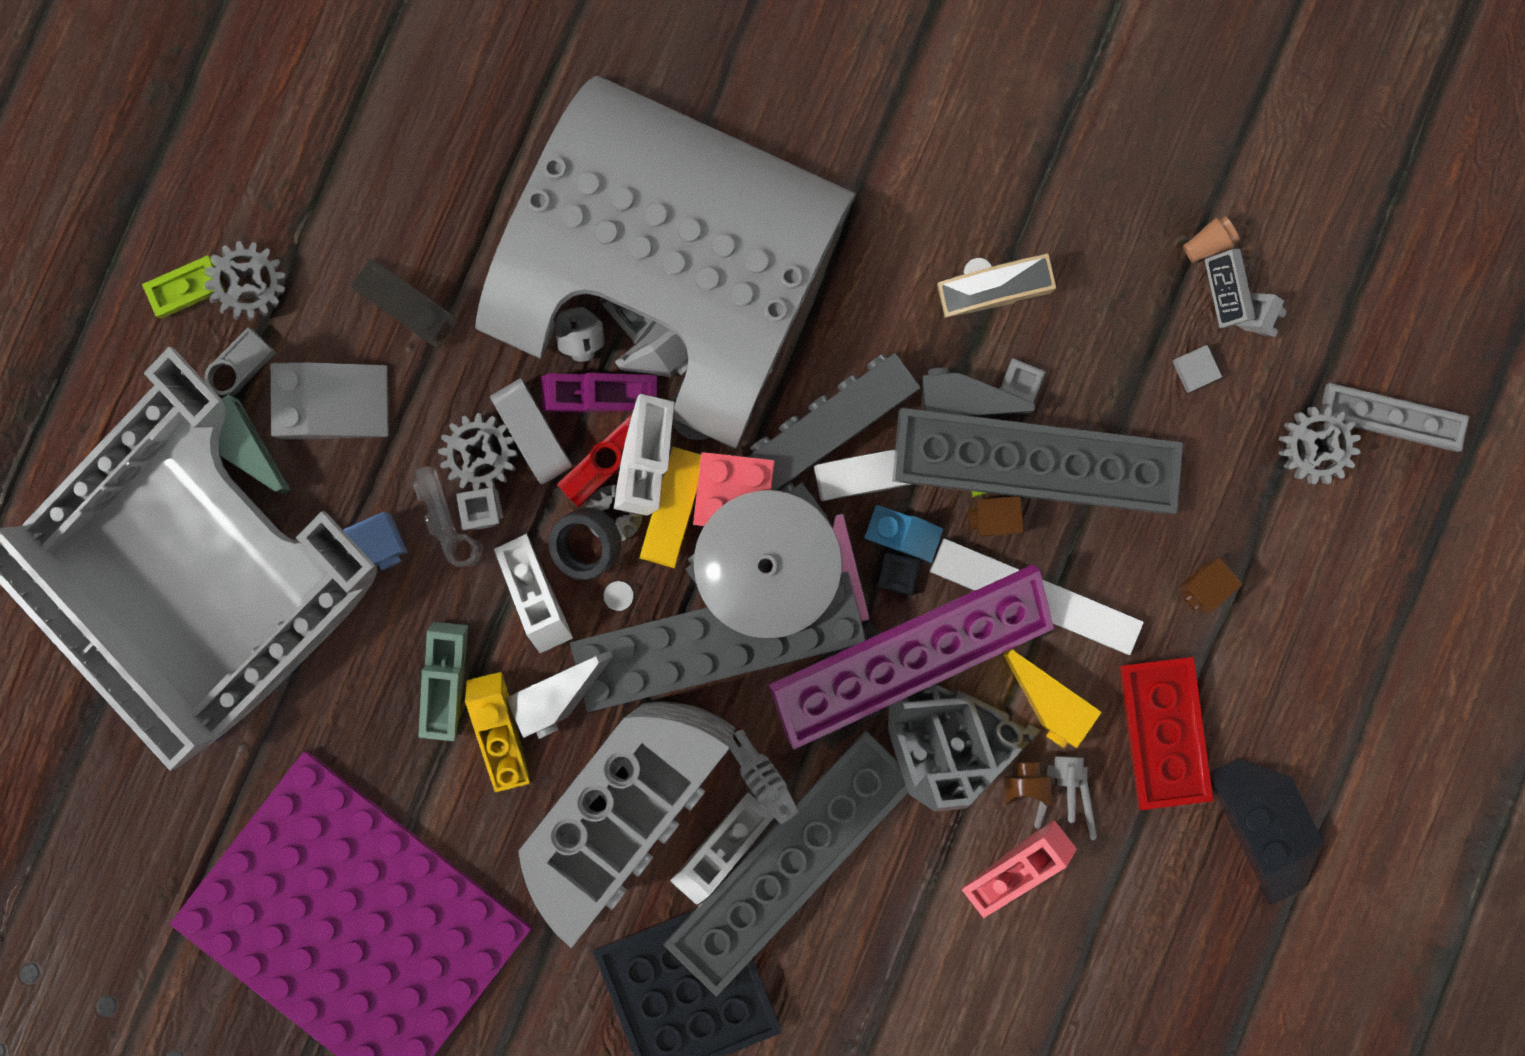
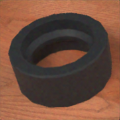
[549,507,621,580]

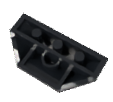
[1209,758,1324,905]

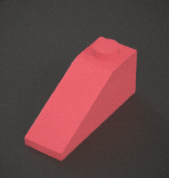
[961,820,1077,918]

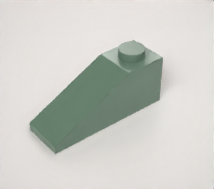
[219,395,291,494]

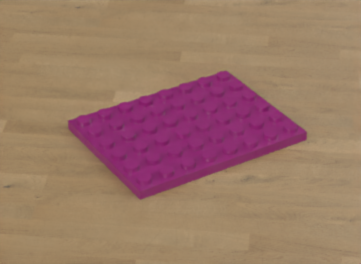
[169,751,532,1056]

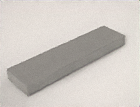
[1319,383,1470,452]

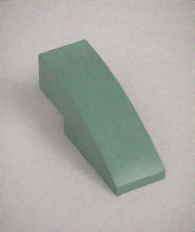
[418,622,468,741]

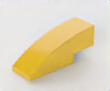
[640,447,701,568]

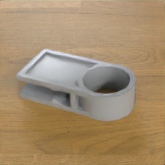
[204,327,276,397]

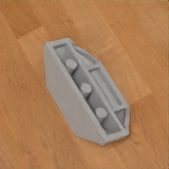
[615,325,688,377]

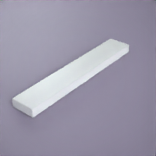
[930,539,1144,655]

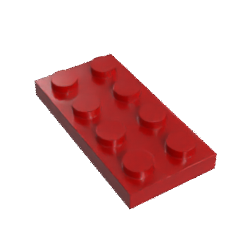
[1119,657,1213,810]

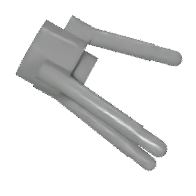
[1034,757,1097,840]

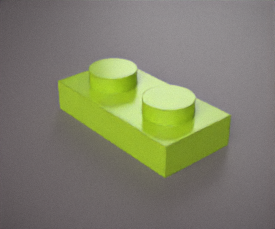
[142,255,226,319]

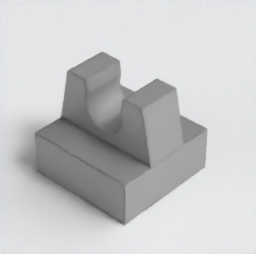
[1237,292,1287,337]

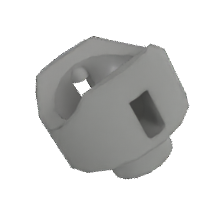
[555,307,605,362]

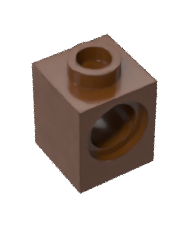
[968,496,1023,537]
[1178,557,1243,613]

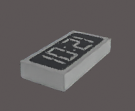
[1204,249,1256,328]

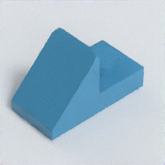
[864,505,943,563]

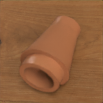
[1183,216,1240,264]

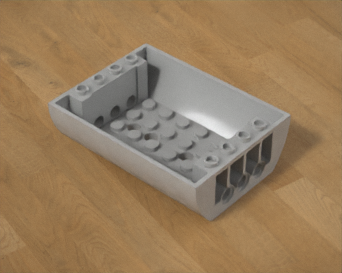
[518,701,735,948]

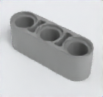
[490,378,573,485]

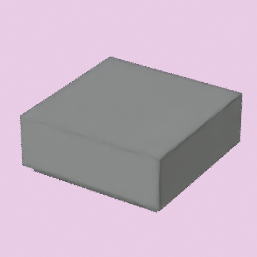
[1172,345,1222,393]
[1000,358,1046,403]

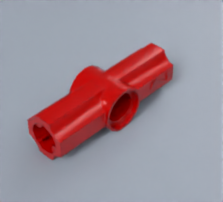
[557,413,633,508]

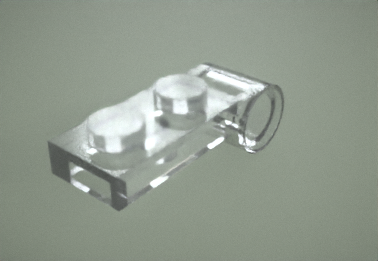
[413,466,482,568]

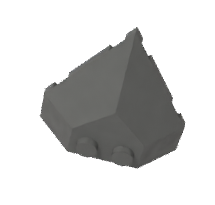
[888,683,1041,812]

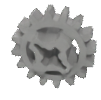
[204,241,285,321]
[1279,407,1361,484]
[438,413,518,491]

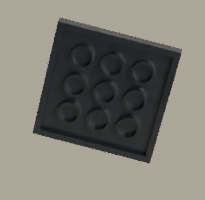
[593,907,782,1056]

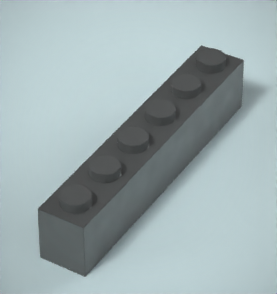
[748,353,920,491]

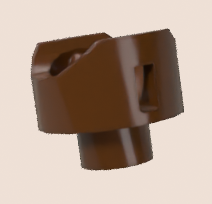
[1004,761,1054,806]

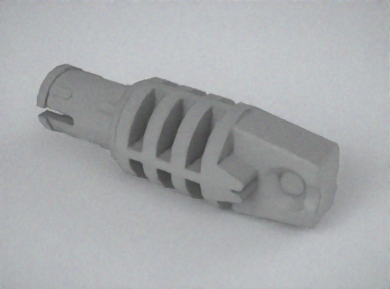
[729,730,798,824]

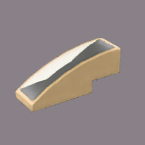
[937,254,1056,318]

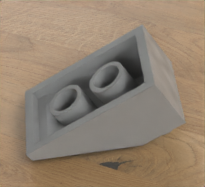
[270,362,389,440]

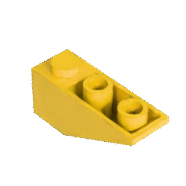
[465,672,530,792]

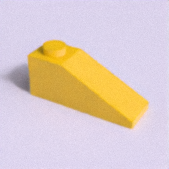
[1003,649,1102,748]

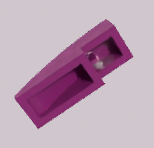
[541,373,657,413]

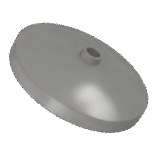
[694,490,842,638]

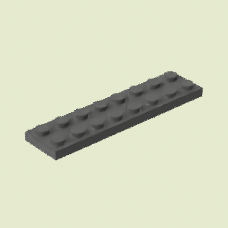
[892,408,1183,515]
[570,571,866,712]
[663,731,908,997]

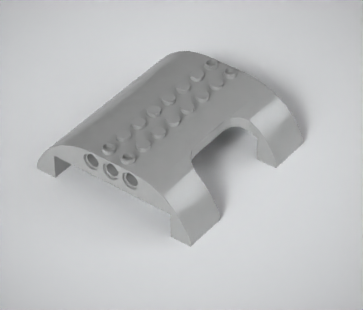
[475,76,856,449]
[0,347,377,771]

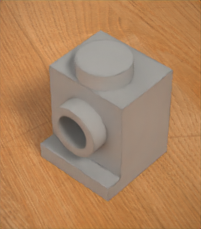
[456,487,503,530]

